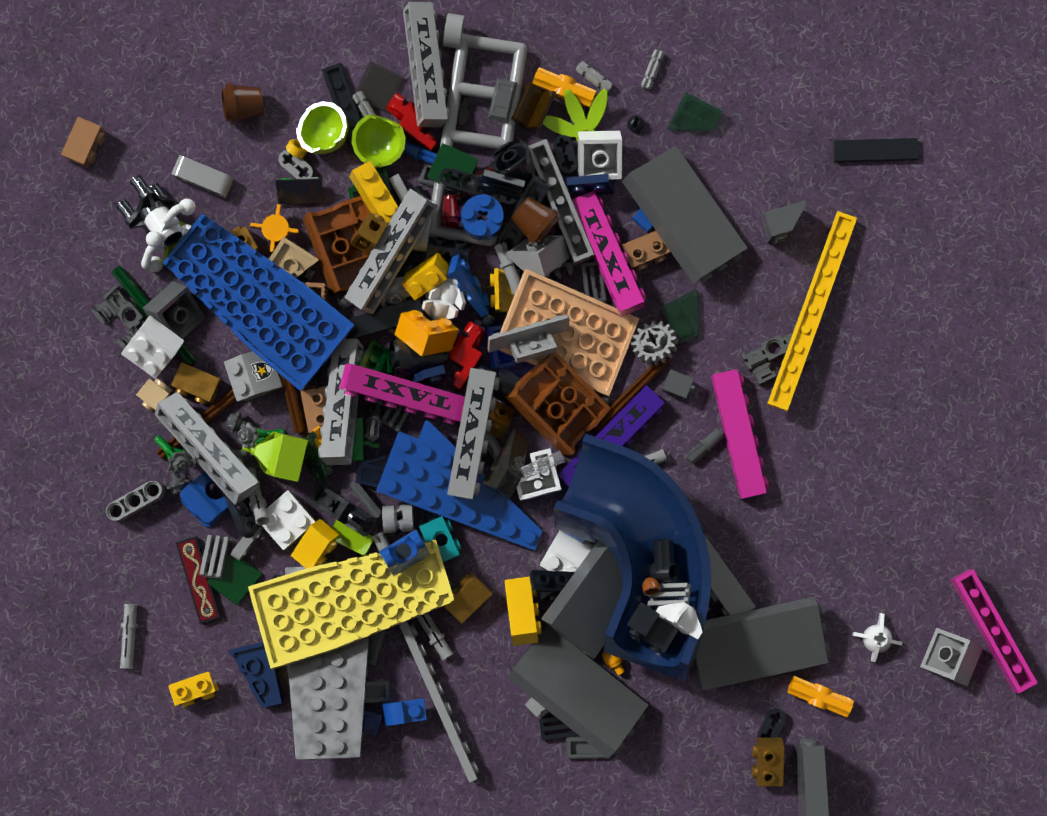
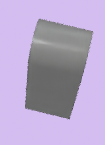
[171,155,234,198]
[106,481,166,521]

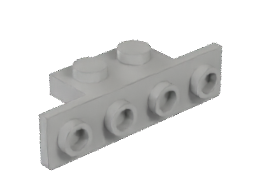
[488,315,570,363]

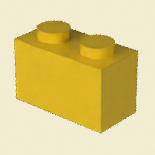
[402,252,450,300]
[291,519,340,569]

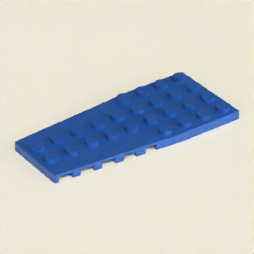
[163,214,356,391]

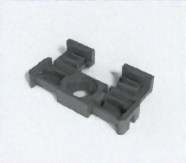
[91,286,146,349]
[741,332,812,386]

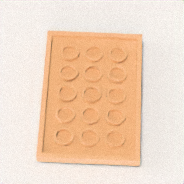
[499,269,639,396]

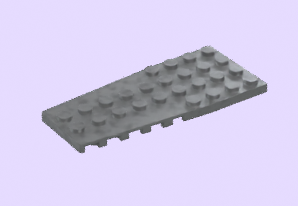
[285,567,370,760]

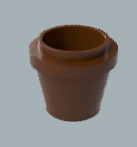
[221,83,264,125]
[511,196,560,246]

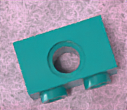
[419,516,462,563]

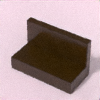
[511,83,556,130]

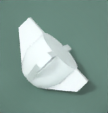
[428,276,467,310]
[422,291,459,320]
[656,602,703,640]
[852,613,902,662]

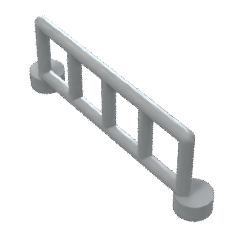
[412,13,527,252]

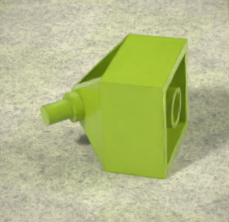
[242,431,308,482]

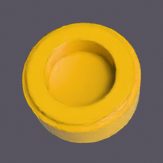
[286,139,308,158]

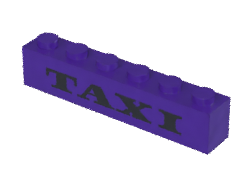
[558,385,665,488]

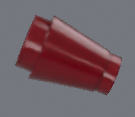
[441,195,461,228]

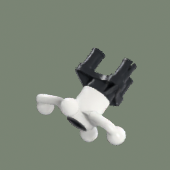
[116,174,196,272]

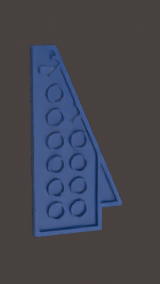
[376,420,542,550]

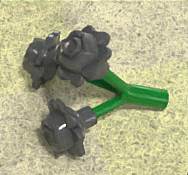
[226,411,284,466]
[154,435,199,494]

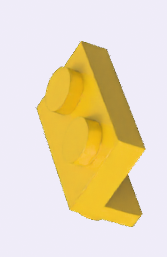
[490,268,520,313]
[169,672,219,707]

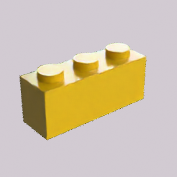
[349,161,398,226]
[504,577,542,646]

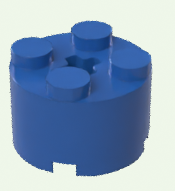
[461,194,504,241]

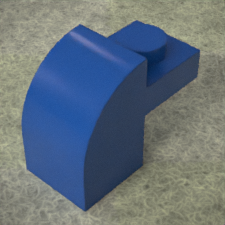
[382,698,427,726]

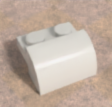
[540,531,594,572]

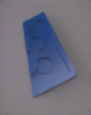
[448,254,491,317]

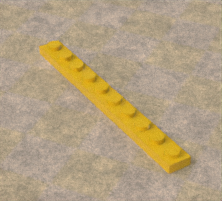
[767,211,857,412]

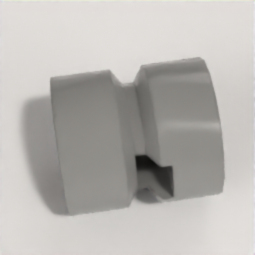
[382,504,414,533]

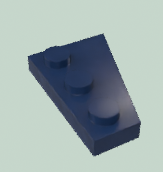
[228,642,284,708]

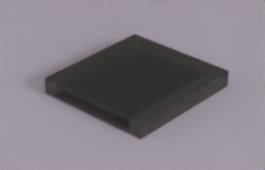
[353,61,404,113]

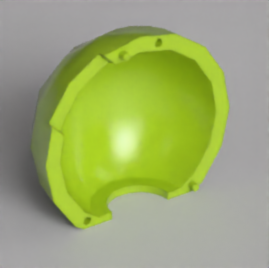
[296,102,349,154]
[352,115,406,168]

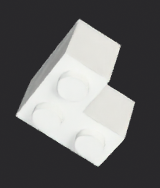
[515,448,561,501]

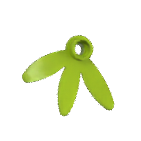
[543,89,608,142]

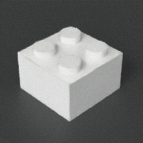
[578,131,622,179]
[121,316,184,379]
[262,490,316,551]

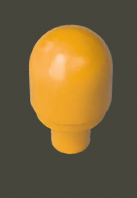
[602,650,625,675]

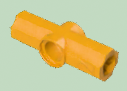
[532,67,596,108]
[787,676,854,717]

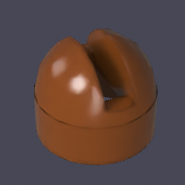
[642,577,661,596]

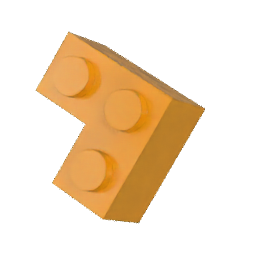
[394,310,459,357]

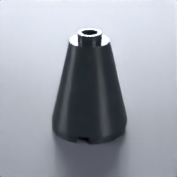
[490,140,537,195]
[389,338,447,379]

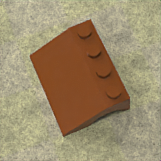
[303,196,379,297]
[505,352,611,455]

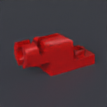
[386,92,437,152]
[450,321,486,391]

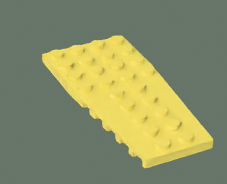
[248,540,454,670]

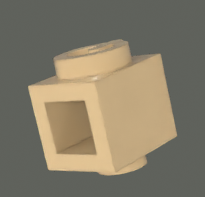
[136,378,172,412]

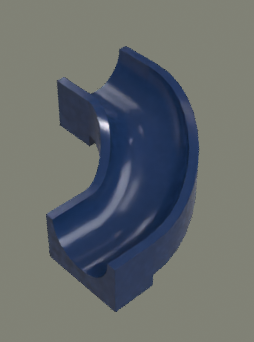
[554,434,711,682]

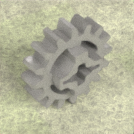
[631,321,678,366]

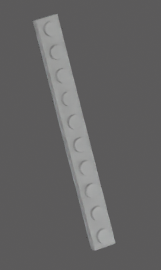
[399,621,480,783]

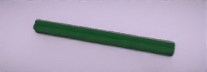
[112,266,197,366]

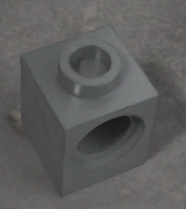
[661,369,696,400]

